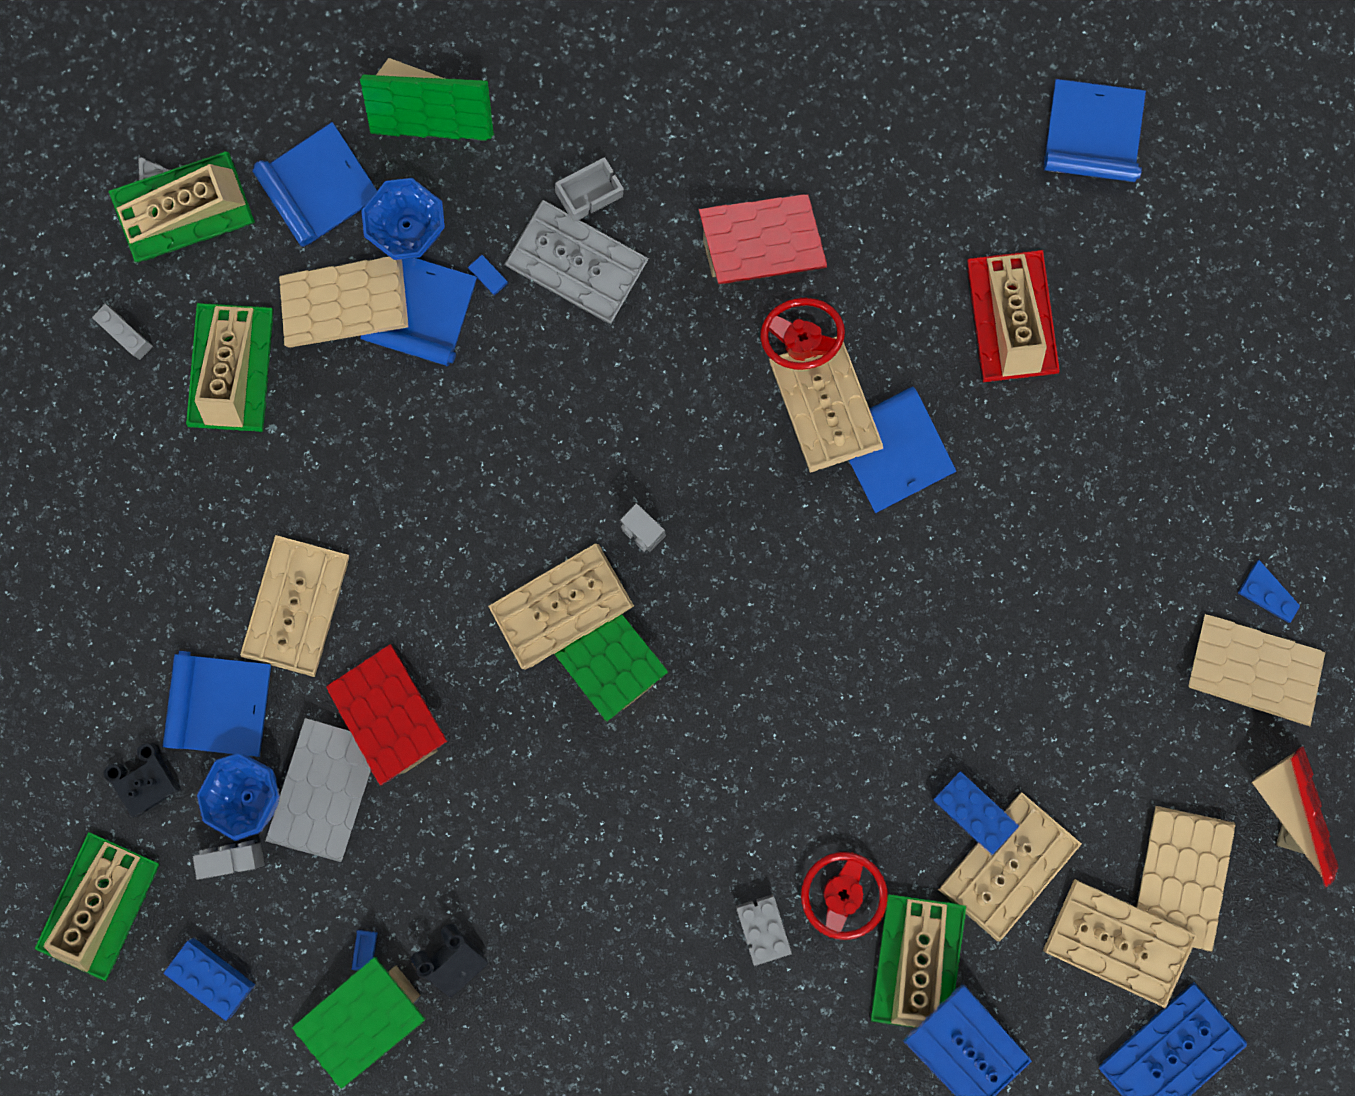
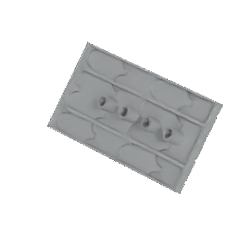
[504,200,648,324]
[265,718,371,862]

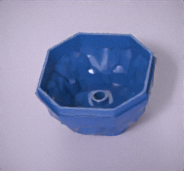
[361,178,445,260]
[197,752,280,841]

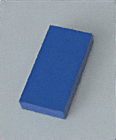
[468,255,508,296]
[352,930,378,971]

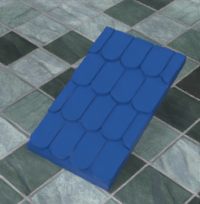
[1099,982,1247,1096]
[904,985,1032,1096]

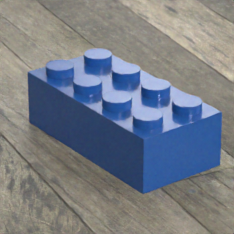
[933,771,1019,855]
[164,938,255,1021]

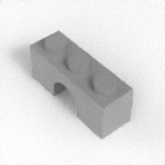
[92,304,153,360]

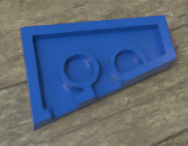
[1238,560,1300,623]

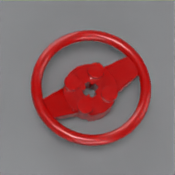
[761,298,845,370]
[801,852,888,940]

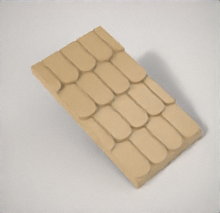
[279,257,408,348]
[769,337,883,473]
[240,535,349,677]
[488,544,634,670]
[1189,614,1325,726]
[938,793,1081,942]
[1137,806,1235,951]
[1043,879,1197,1008]

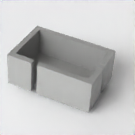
[555,157,624,223]
[620,503,666,552]
[193,840,264,880]
[736,894,792,966]

